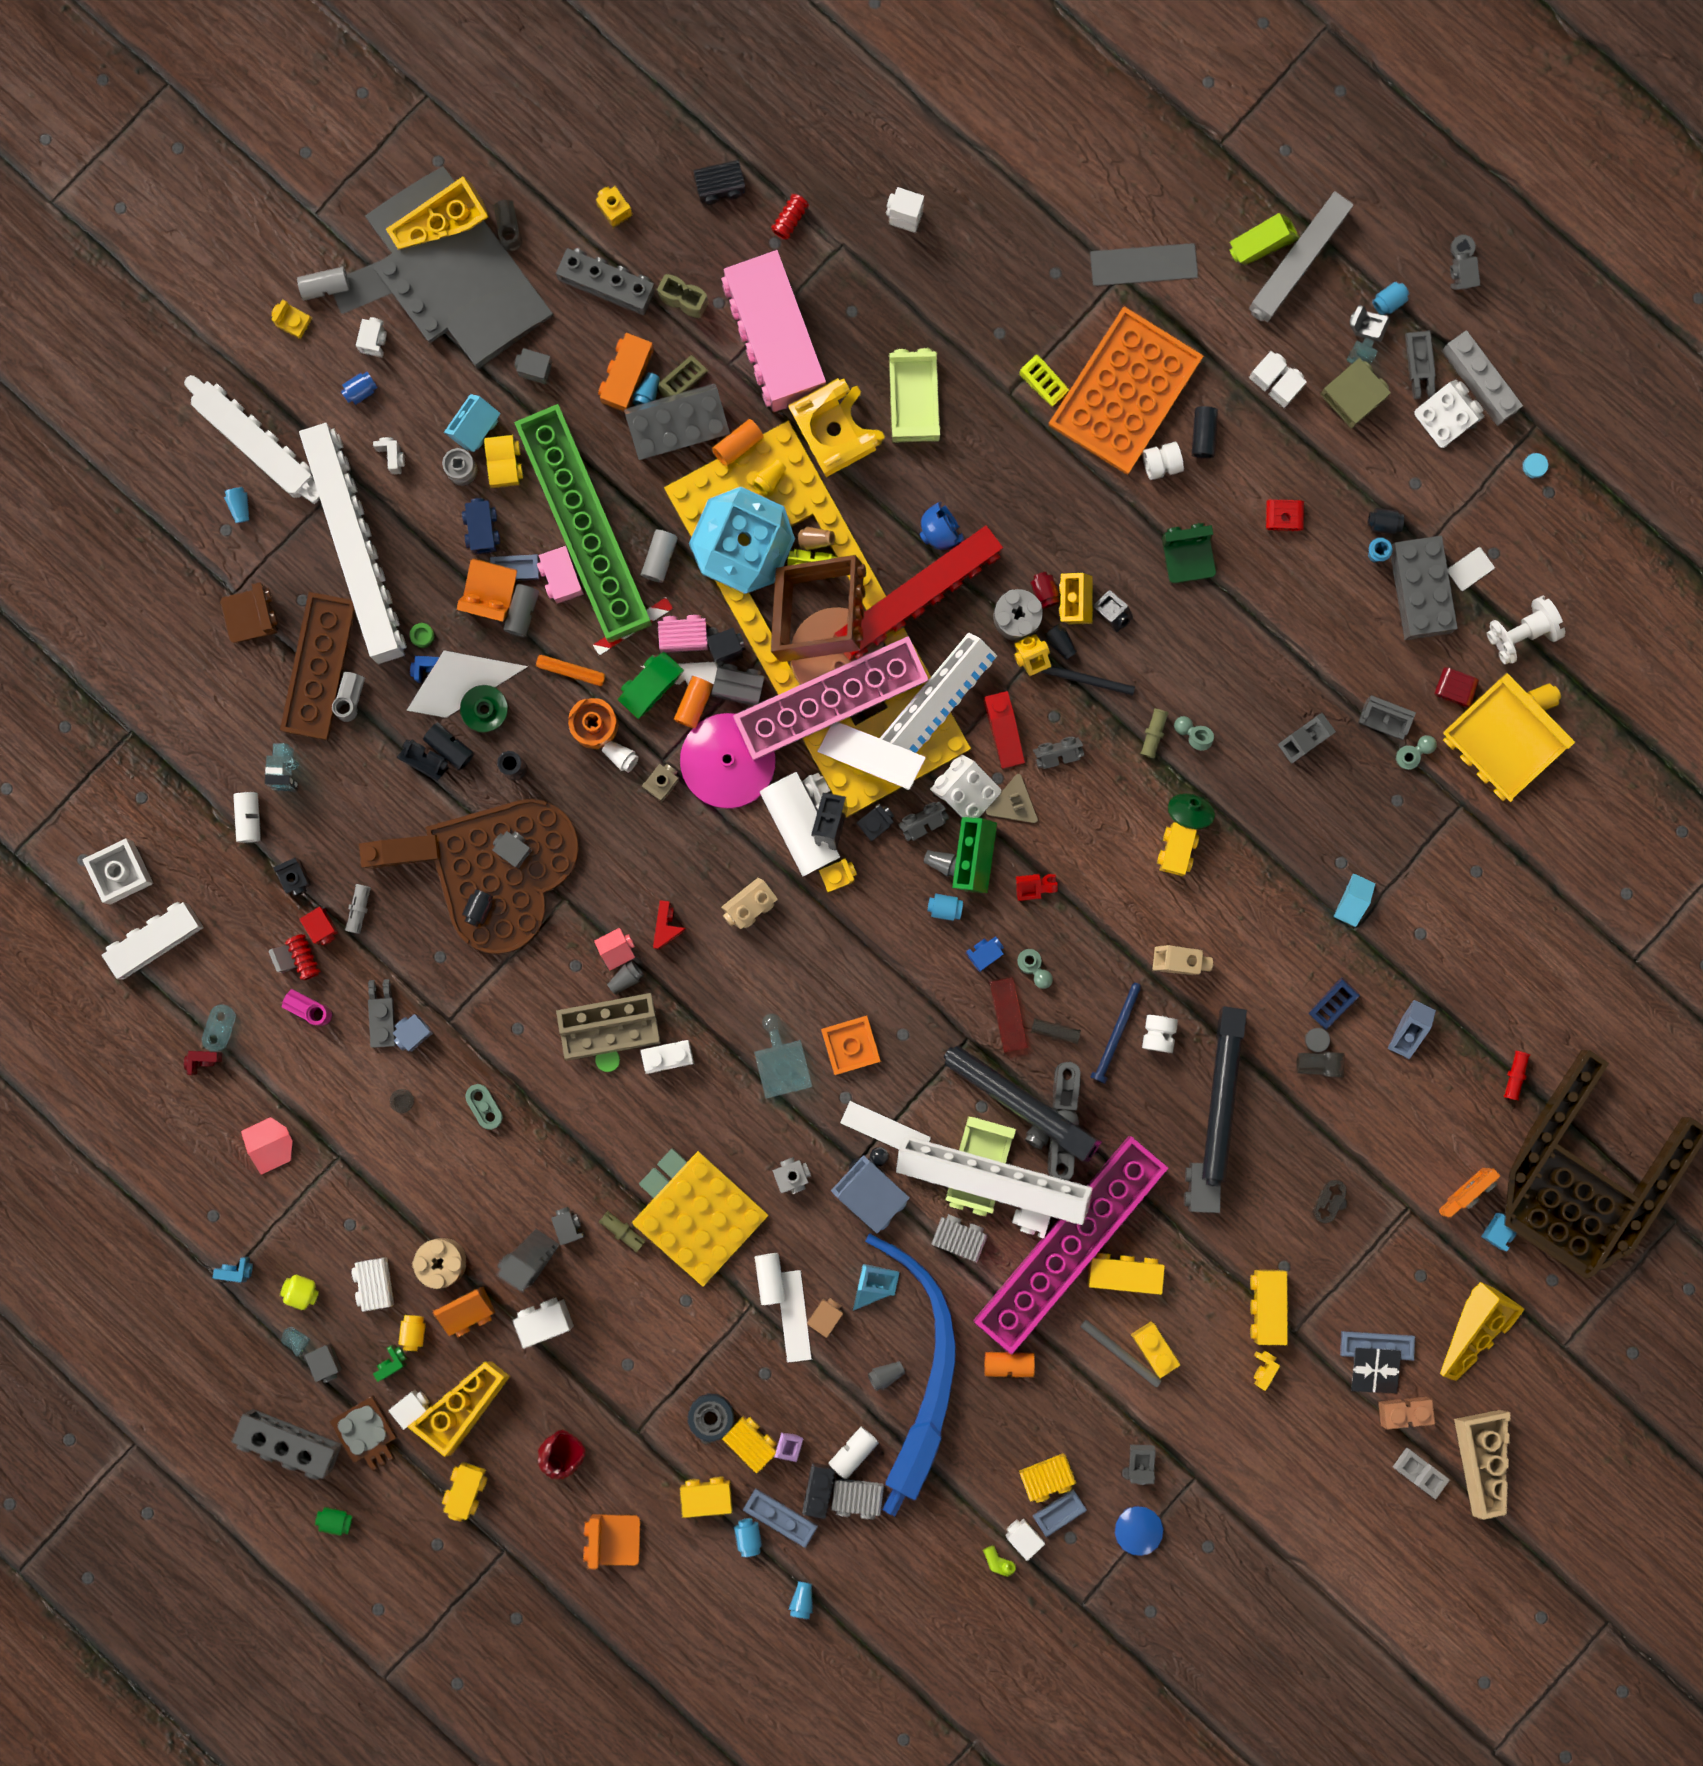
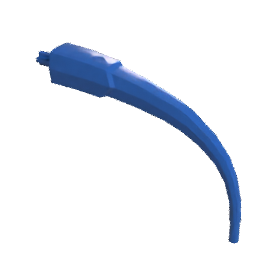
[865,1233,956,1516]

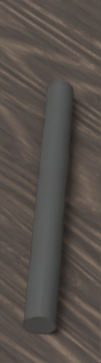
[1080,1320,1162,1388]

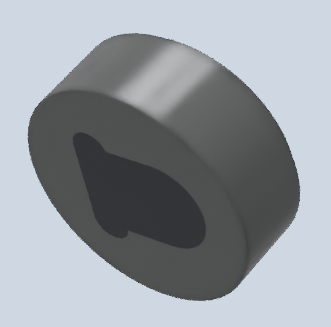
[1450,235,1475,257]

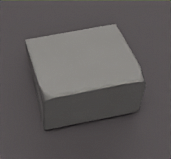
[269,945,298,973]

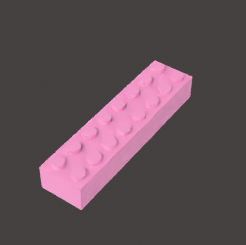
[733,636,928,760]

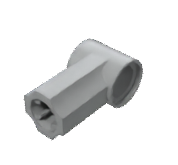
[332,672,365,722]

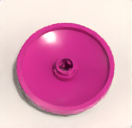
[680,713,776,809]

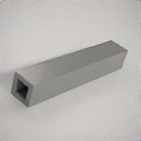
[1249,191,1353,323]

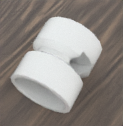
[1143,442,1184,480]
[1142,1015,1178,1053]

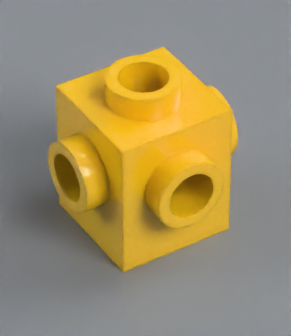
[1014,634,1051,676]

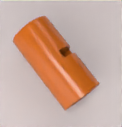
[712,419,764,467]
[674,676,713,729]
[984,1352,1034,1377]

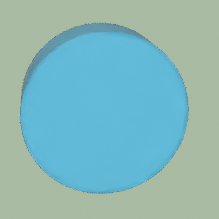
[1523,453,1548,478]

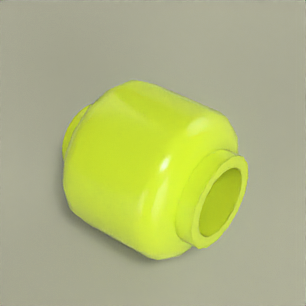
[280,1275,319,1310]

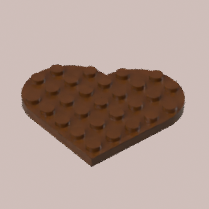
[425,799,579,954]

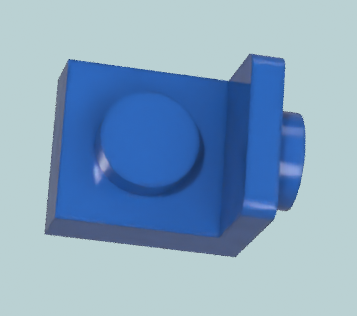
[410,656,439,683]

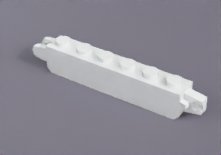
[184,375,320,504]

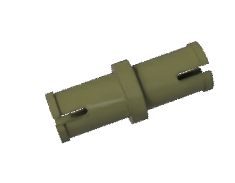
[1140,708,1169,758]
[598,1211,646,1252]

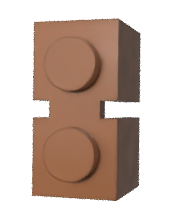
[1378,1397,1435,1429]

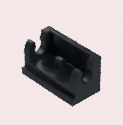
[811,793,848,850]

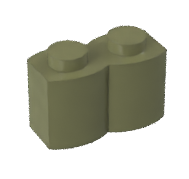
[657,274,708,318]

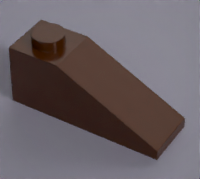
[359,835,439,869]

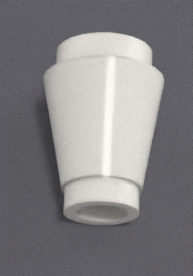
[602,741,639,772]

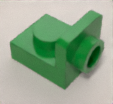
[373,1344,407,1382]

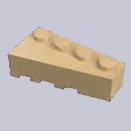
[1454,1410,1510,1519]

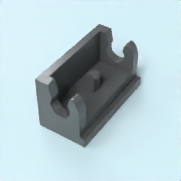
[1358,695,1416,740]

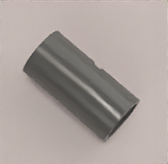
[503,584,539,637]

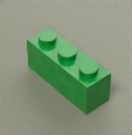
[952,817,997,893]

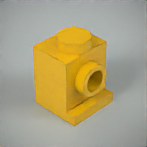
[596,186,632,227]

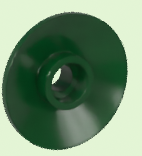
[460,685,508,732]
[1168,793,1215,829]

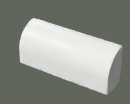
[760,772,840,876]

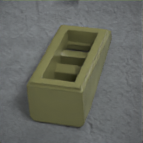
[657,355,708,398]

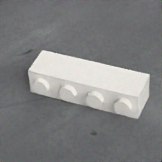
[102,902,204,980]

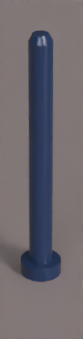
[1090,983,1141,1084]

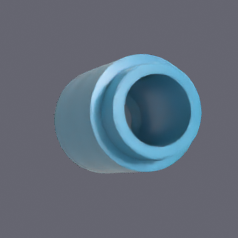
[1372,282,1409,316]
[927,893,963,921]
[734,1518,762,1557]

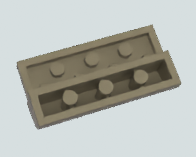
[556,993,660,1061]

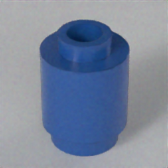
[341,372,378,405]

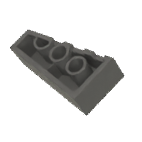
[497,1229,560,1292]

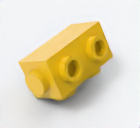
[1157,822,1199,876]
[442,1462,488,1521]

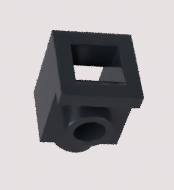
[273,858,311,897]

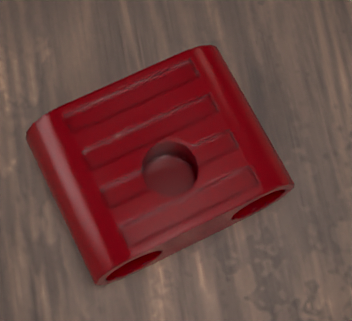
[1434,667,1479,707]

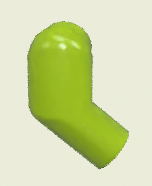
[983,1545,1016,1576]

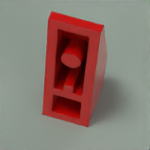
[983,691,1025,769]

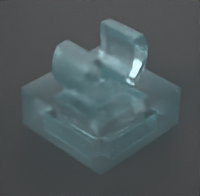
[1346,338,1378,365]

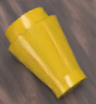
[752,459,786,495]

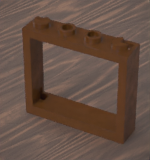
[771,555,866,662]

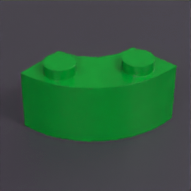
[618,651,684,719]

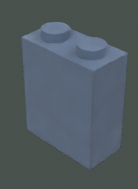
[831,1155,909,1233]

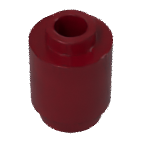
[1030,572,1060,609]

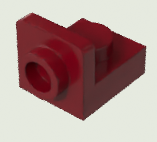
[184,1051,222,1075]

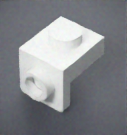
[373,437,405,474]

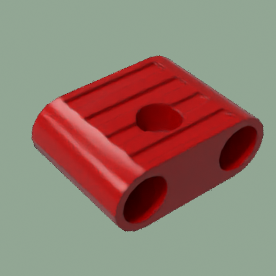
[1266,500,1304,531]

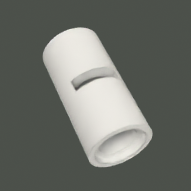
[234,792,261,843]
[755,1253,785,1305]
[829,1426,879,1479]

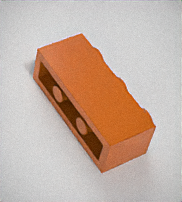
[598,333,654,412]

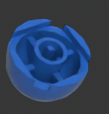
[920,501,964,550]

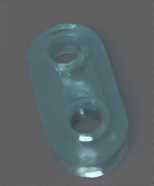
[202,1004,235,1052]

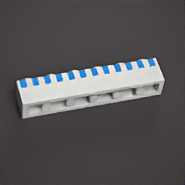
[880,633,997,753]

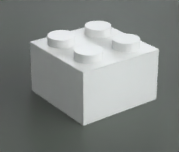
[82,839,153,904]
[513,1297,574,1348]

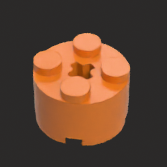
[568,698,619,749]

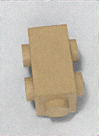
[721,878,778,929]

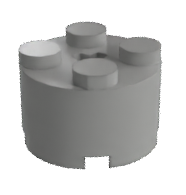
[993,589,1042,641]

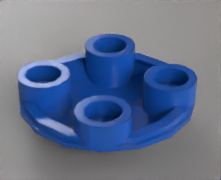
[1115,1506,1163,1556]

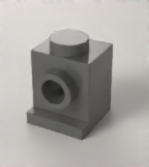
[1450,253,1480,289]
[551,1206,585,1246]

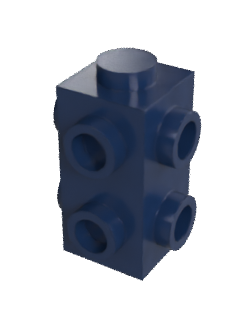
[462,498,500,555]

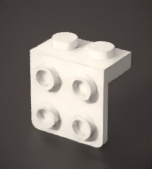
[1415,380,1485,447]
[930,754,1001,818]

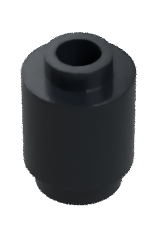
[1368,508,1404,534]
[462,889,493,927]

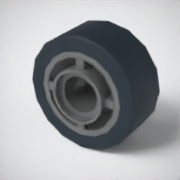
[688,1394,734,1441]

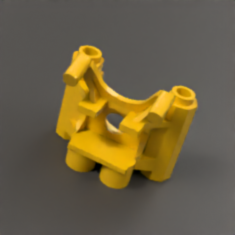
[788,378,885,477]

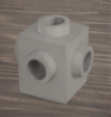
[773,1157,811,1194]

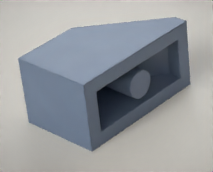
[1388,1000,1436,1059]

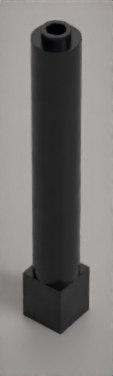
[1201,1006,1247,1187]
[944,1045,1102,1162]

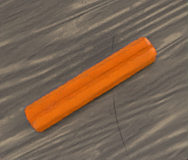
[536,655,605,686]

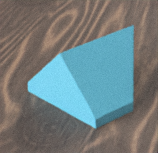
[853,1264,899,1311]

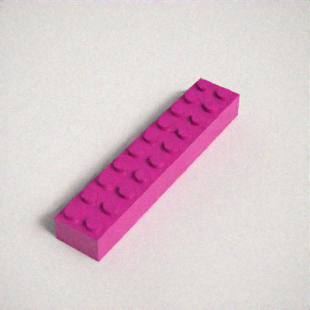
[973,1136,1168,1354]

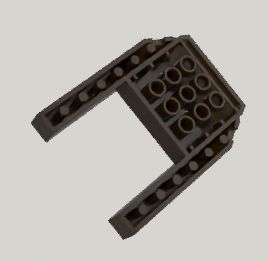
[1504,1050,1703,1280]

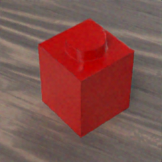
[299,907,339,946]

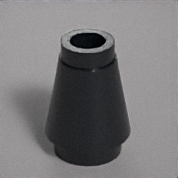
[1044,623,1077,660]

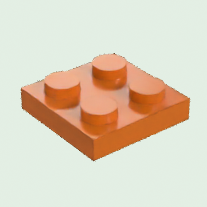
[821,1016,881,1075]

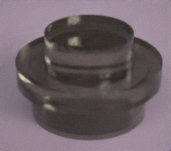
[390,1089,414,1113]

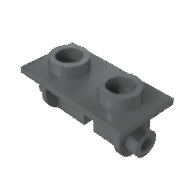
[1033,737,1084,769]
[898,802,949,841]

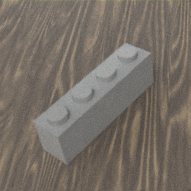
[1441,330,1523,426]

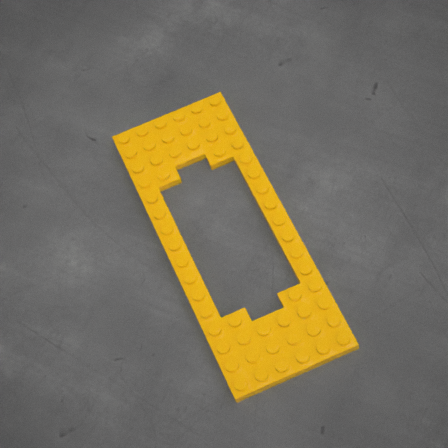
[664,421,971,818]

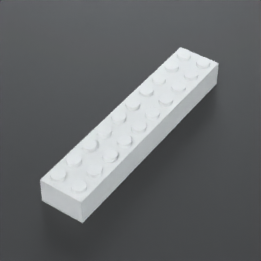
[299,423,407,664]

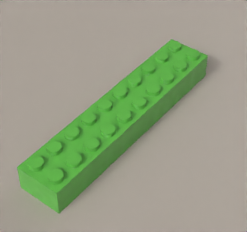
[514,404,652,643]

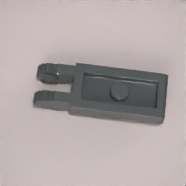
[1405,331,1436,399]
[368,979,396,1048]

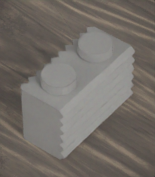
[931,1214,987,1262]
[832,1478,884,1519]

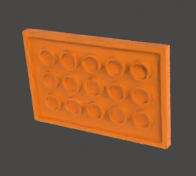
[1048,306,1203,475]

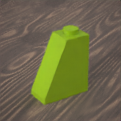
[1230,213,1300,265]

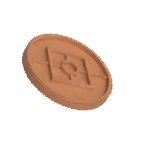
[790,608,884,685]

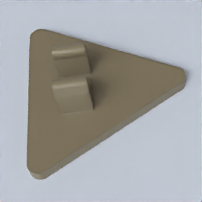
[986,774,1038,823]

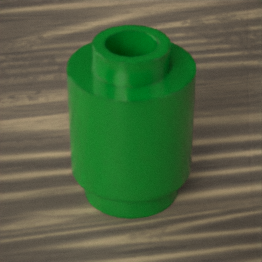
[315,1507,353,1536]

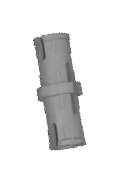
[345,884,371,934]

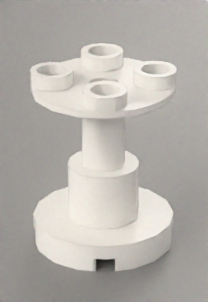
[1487,595,1565,665]

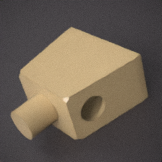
[1152,945,1213,975]

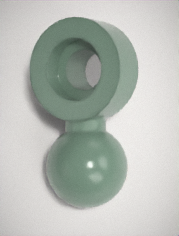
[1174,716,1214,750]
[1396,735,1437,769]
[1017,949,1053,989]

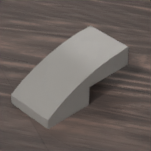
[1393,1448,1449,1499]

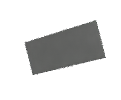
[1090,243,1198,286]
[333,260,392,314]

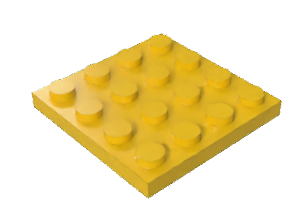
[632,1151,769,1286]

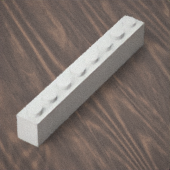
[896,1136,1092,1225]

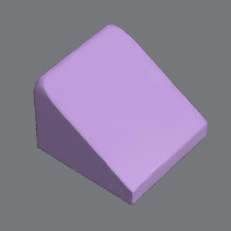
[775,1433,803,1462]

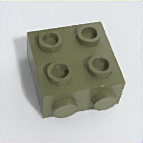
[1320,358,1391,429]

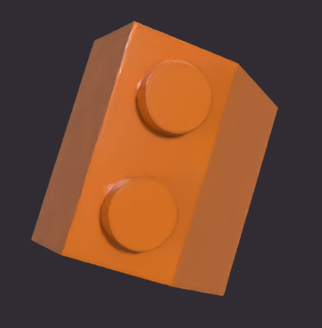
[433,1287,496,1337]

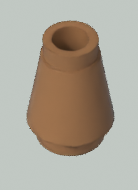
[798,527,835,550]

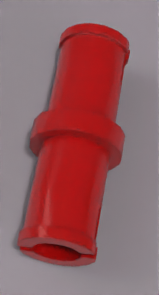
[1504,1050,1531,1101]

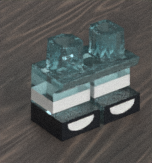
[265,743,299,792]

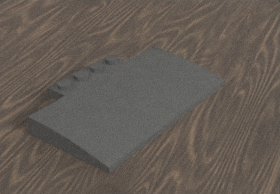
[365,166,553,370]

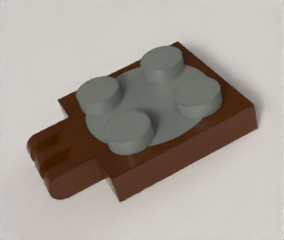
[330,1395,397,1471]

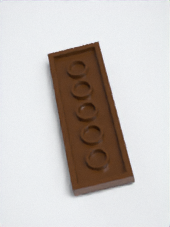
[280,592,355,741]

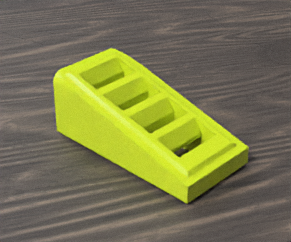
[1019,354,1069,407]

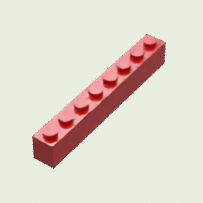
[833,525,1003,661]

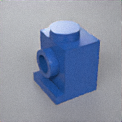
[965,936,1004,972]

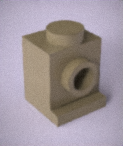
[642,764,679,803]

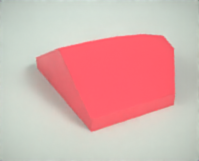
[241,1117,293,1175]

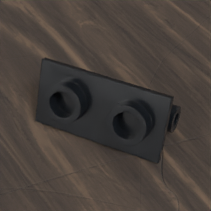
[397,739,449,781]

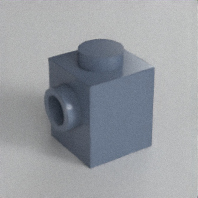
[393,1014,434,1052]

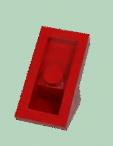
[653,900,686,950]

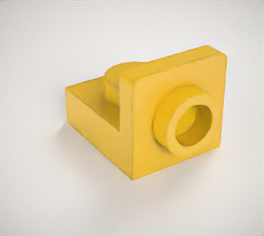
[271,300,312,339]
[819,859,857,893]
[1254,1351,1280,1391]

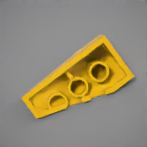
[386,177,489,250]
[1440,1282,1524,1381]

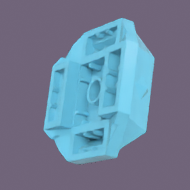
[689,487,795,594]

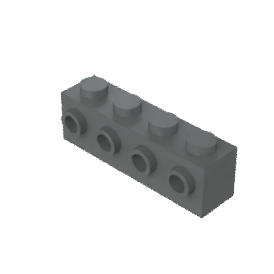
[556,248,655,316]

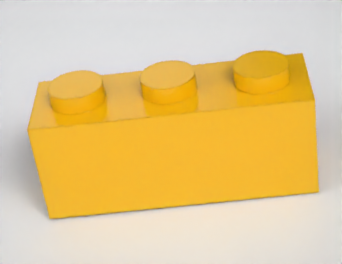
[1087,1253,1165,1295]
[1250,1270,1287,1345]

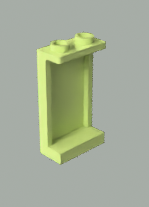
[889,348,940,442]
[945,1116,1016,1216]

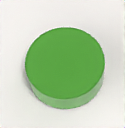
[410,623,435,648]
[596,1052,620,1072]

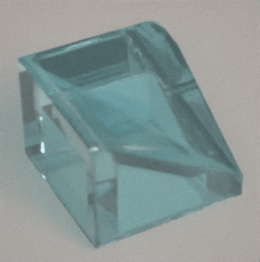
[281,1327,311,1357]

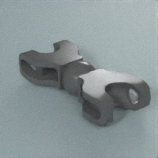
[1047,1062,1080,1181]

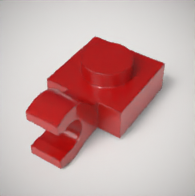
[1016,874,1058,901]

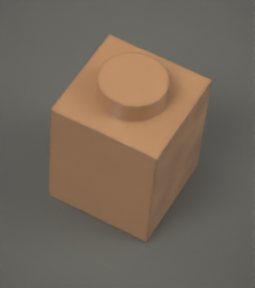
[807,1298,843,1338]

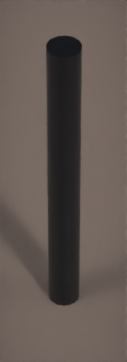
[1041,666,1135,696]

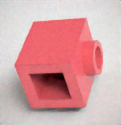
[594,928,635,971]

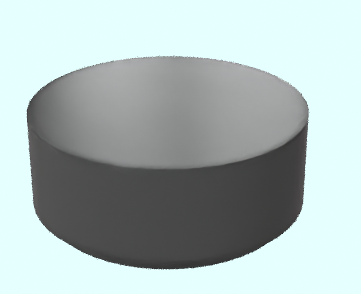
[1305,1028,1330,1052]

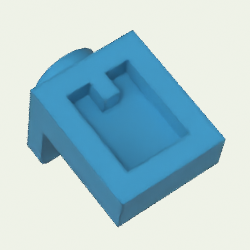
[213,1257,253,1283]

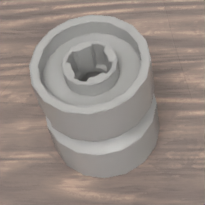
[442,448,478,486]

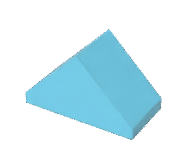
[1334,874,1375,927]

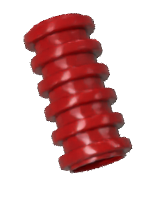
[771,194,809,239]
[285,934,321,980]

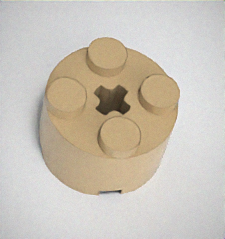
[412,1238,466,1289]

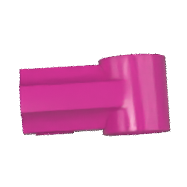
[282,989,332,1026]

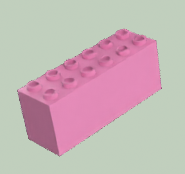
[721,250,826,413]

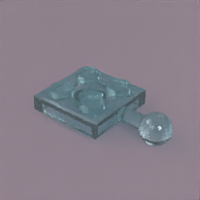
[754,1013,812,1099]

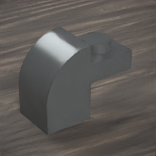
[1277,713,1336,764]

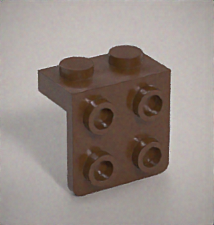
[220,582,278,643]

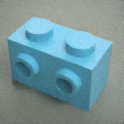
[444,394,501,452]

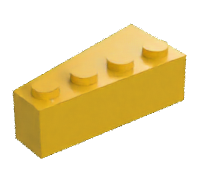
[407,1361,510,1456]

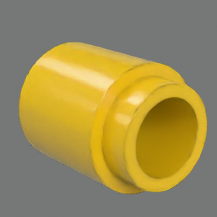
[1527,683,1561,711]
[399,1315,426,1351]

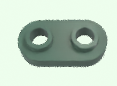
[465,1084,503,1129]

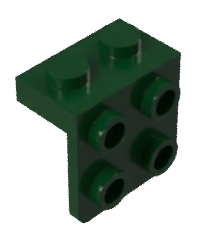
[1162,523,1216,584]

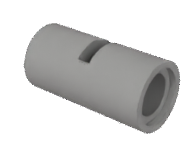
[297,267,350,301]
[641,530,678,583]

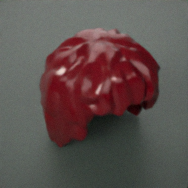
[538,1429,586,1479]

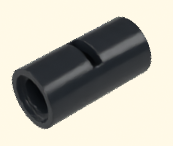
[1191,406,1218,459]
[423,722,475,771]
[497,751,527,780]

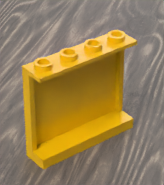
[1443,673,1575,802]

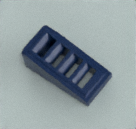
[1309,977,1360,1030]

